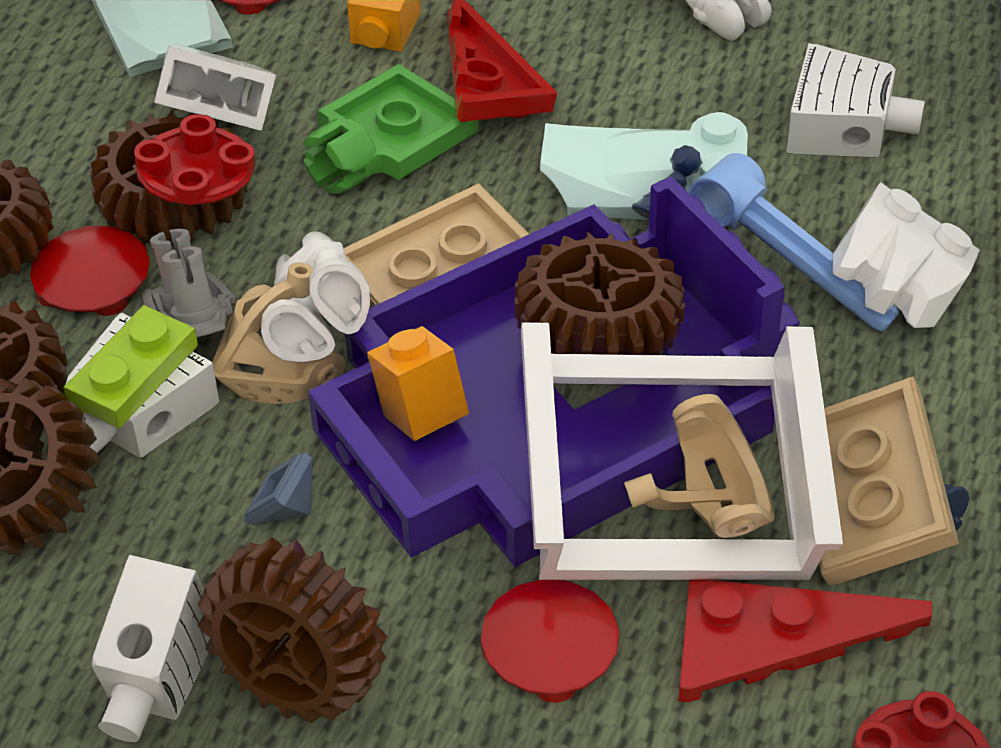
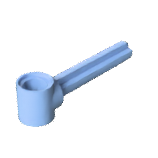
[688,153,900,332]

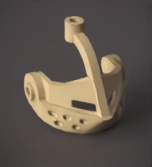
[212,262,346,404]
[624,394,775,538]

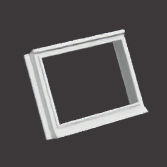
[521,323,843,580]

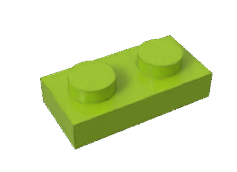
[64,305,198,429]

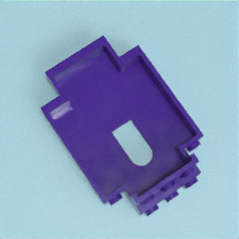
[308,176,800,567]

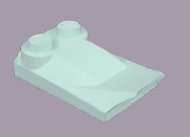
[91,0,233,77]
[540,112,748,220]

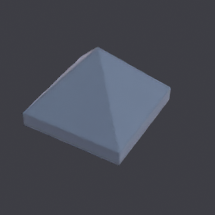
[243,452,312,525]

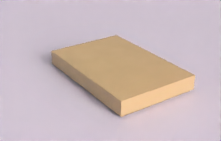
[344,183,529,308]
[819,376,959,585]

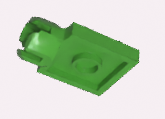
[303,64,479,194]

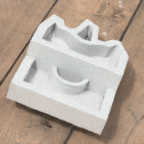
[833,182,980,328]

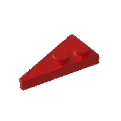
[447,0,558,122]
[678,580,932,702]

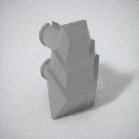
[142,229,236,338]

